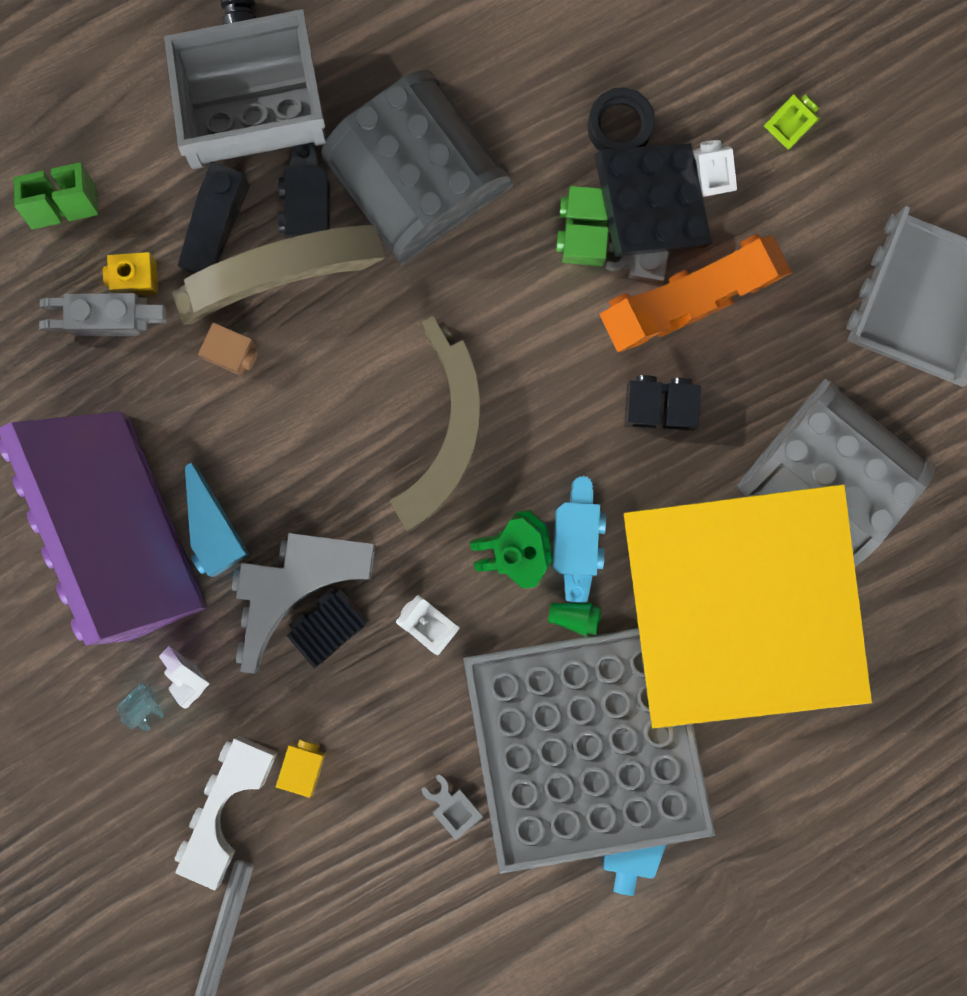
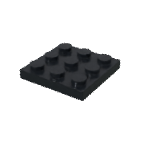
[594,143,712,257]

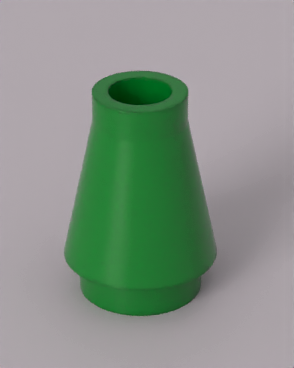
[548,602,602,637]

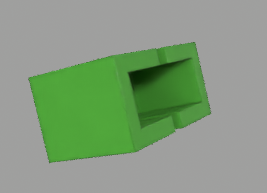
[13,162,98,229]
[556,186,608,266]

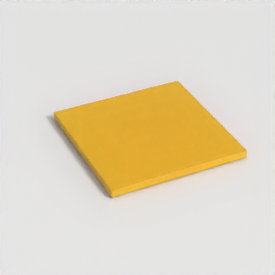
[624,484,872,728]

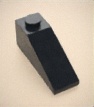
[178,162,250,274]

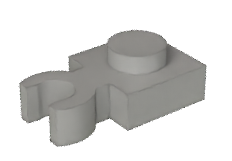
[605,243,668,283]
[421,773,483,840]

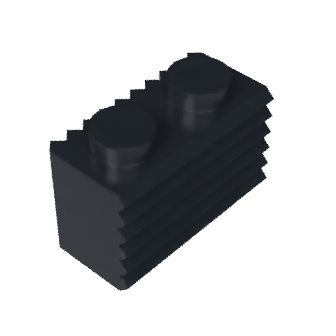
[287,589,371,668]

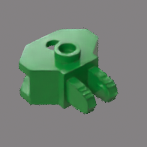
[469,510,553,589]

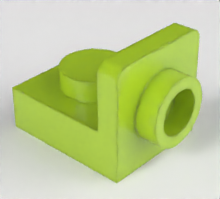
[764,94,821,150]

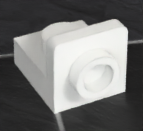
[693,140,737,197]
[159,646,210,709]

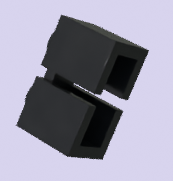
[624,375,701,431]

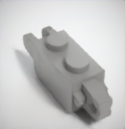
[39,293,167,336]

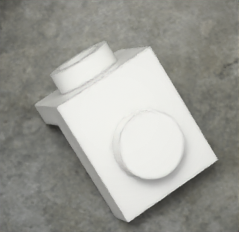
[396,595,460,656]

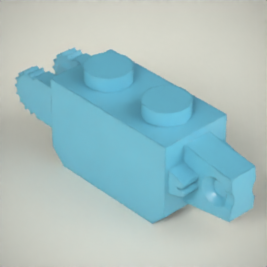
[553,475,606,602]

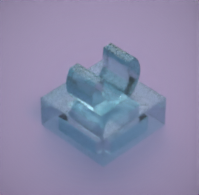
[116,682,164,731]

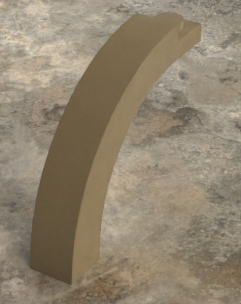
[172,225,386,325]
[389,316,480,533]

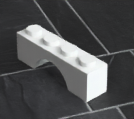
[174,736,278,890]

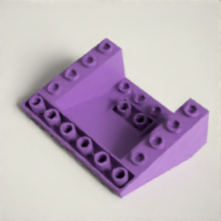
[0,411,208,646]

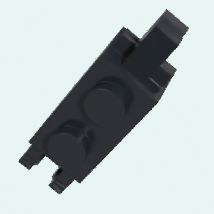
[278,143,330,239]

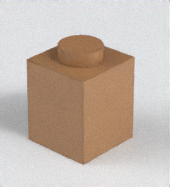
[198,322,258,376]

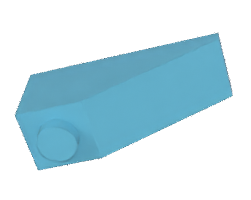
[185,463,250,577]

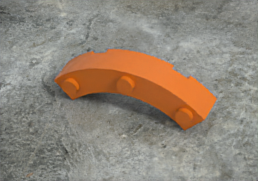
[599,234,792,352]

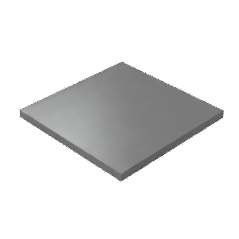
[463,628,716,874]

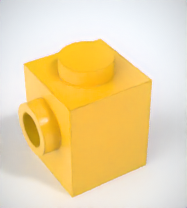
[103,252,158,296]

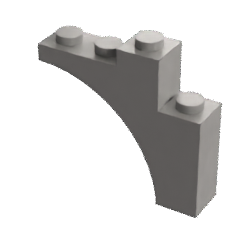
[232,533,376,674]

